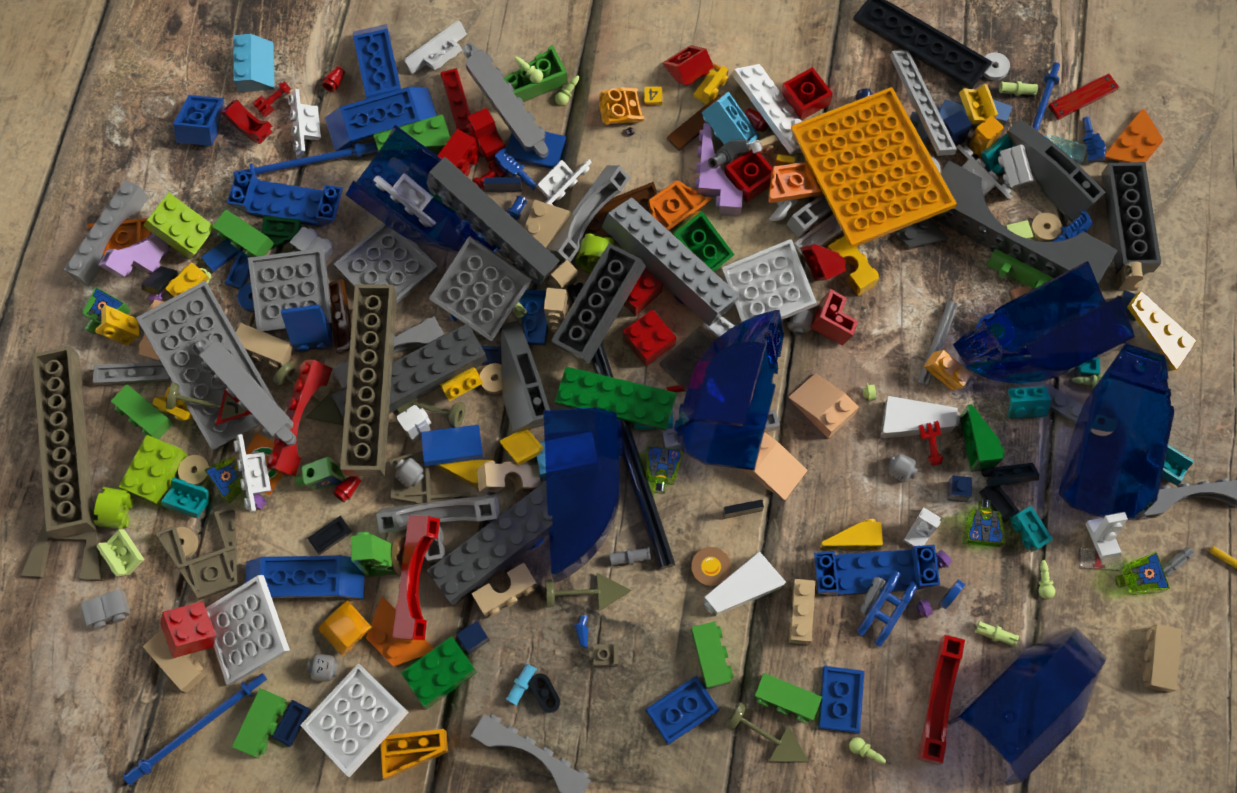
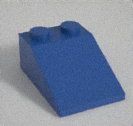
[173,95,224,146]
[281,305,333,353]

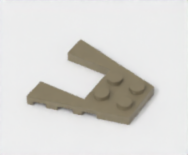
[389,451,470,504]
[21,502,102,581]
[156,506,239,600]

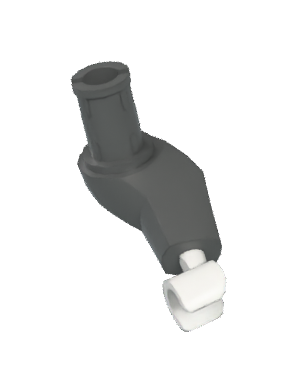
[708,140,763,169]

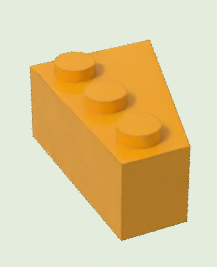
[381,729,448,780]

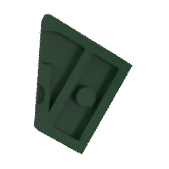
[261,216,302,249]

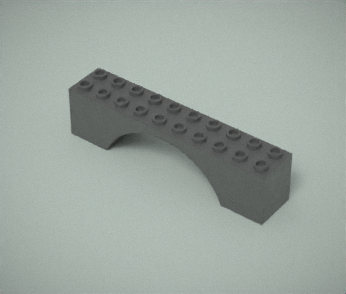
[930,161,1117,300]

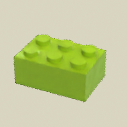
[143,192,214,260]
[119,435,188,507]

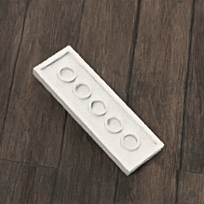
[732,64,803,155]

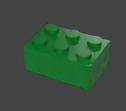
[401,636,478,709]

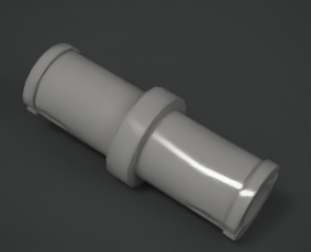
[610,547,651,566]

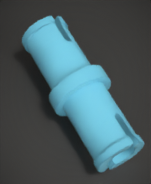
[506,663,537,705]

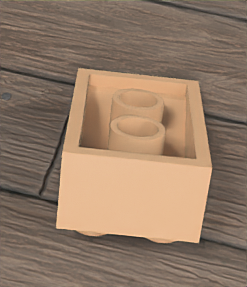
[788,373,859,439]
[737,431,808,501]

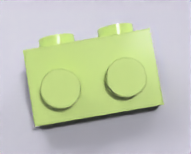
[96,529,145,576]

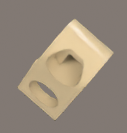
[1116,262,1143,291]

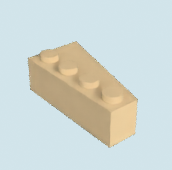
[512,199,571,264]

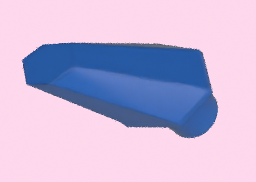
[574,615,589,649]

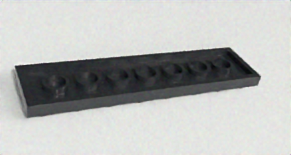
[853,0,993,89]

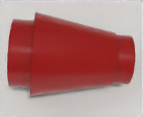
[322,66,345,92]
[744,108,769,132]
[333,476,362,503]

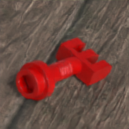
[253,81,291,117]
[472,160,507,190]
[918,421,944,466]

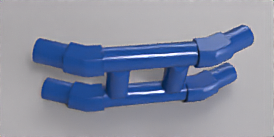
[857,571,918,647]

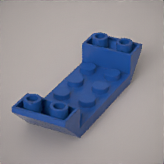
[353,24,401,99]
[325,87,437,151]
[227,170,343,227]
[814,545,940,596]
[245,555,365,600]

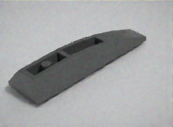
[1007,120,1105,222]
[500,320,552,433]

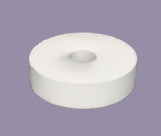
[984,52,1010,81]

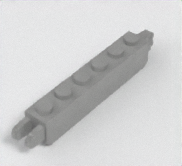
[462,42,549,158]
[195,337,297,446]

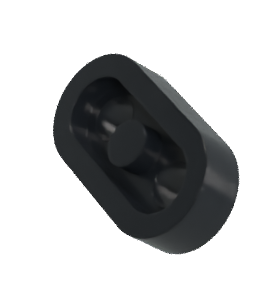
[530,673,561,713]

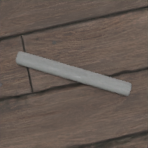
[918,301,958,386]

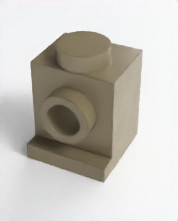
[589,643,618,667]

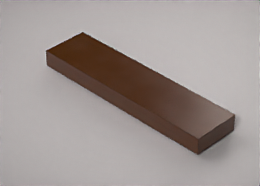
[667,94,722,151]
[328,279,352,354]

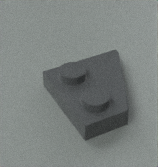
[896,218,948,250]

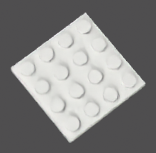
[722,239,817,334]
[206,575,290,685]
[300,663,409,777]

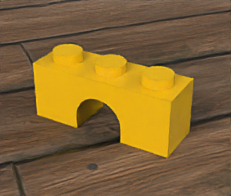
[828,236,879,296]

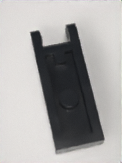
[981,463,1040,486]

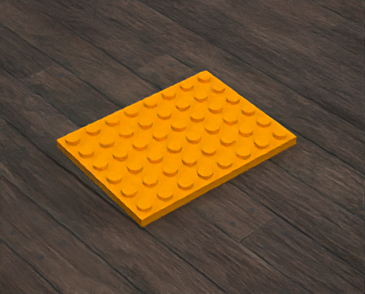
[791,87,957,248]

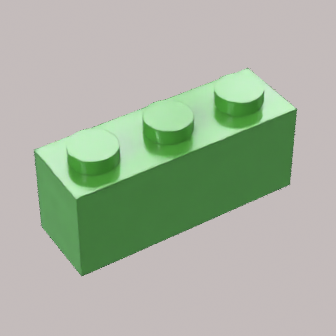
[212,209,274,257]
[111,384,174,439]
[691,621,733,690]
[754,673,822,724]
[232,688,287,758]

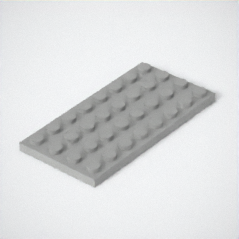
[136,281,277,451]

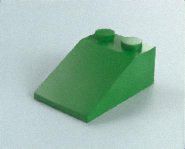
[671,211,735,272]
[960,404,1005,472]

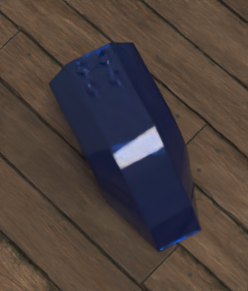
[346,125,496,254]
[953,261,1135,383]
[674,310,784,470]
[1058,343,1174,520]
[543,408,623,582]
[948,627,1106,786]

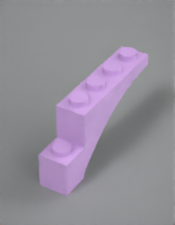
[695,123,743,216]
[98,233,169,277]

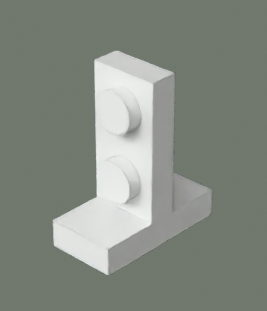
[903,508,941,548]
[1085,512,1128,559]

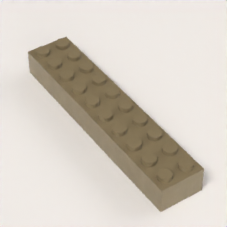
[340,284,397,476]
[32,346,95,539]

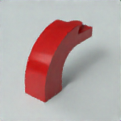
[221,100,273,144]

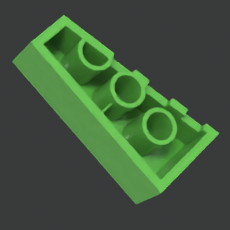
[503,45,568,102]
[374,114,450,160]
[351,532,397,577]

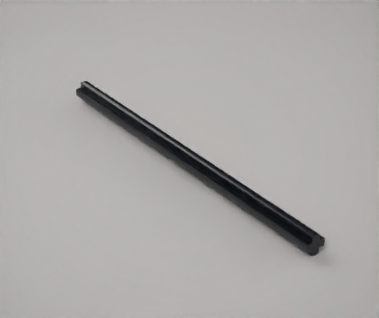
[568,282,675,570]

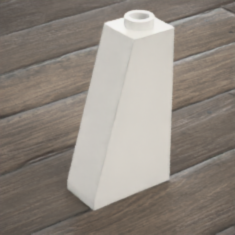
[880,396,960,439]
[704,552,786,616]

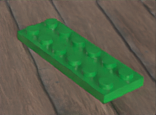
[555,366,677,431]

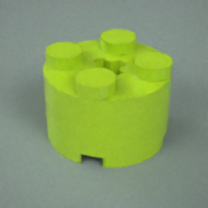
[576,234,615,274]
[94,487,135,530]

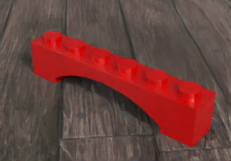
[267,359,333,476]
[393,515,440,641]
[917,635,965,765]

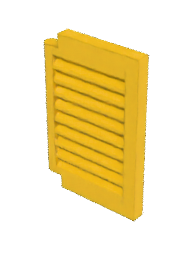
[499,430,544,466]

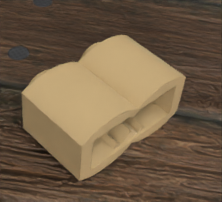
[548,260,578,290]

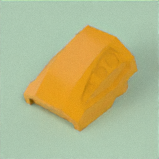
[599,87,644,125]
[318,600,373,657]

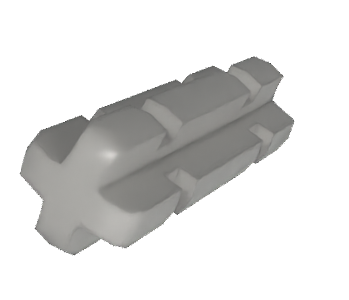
[1162,547,1195,577]
[860,577,886,615]

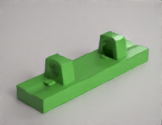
[986,249,1064,299]

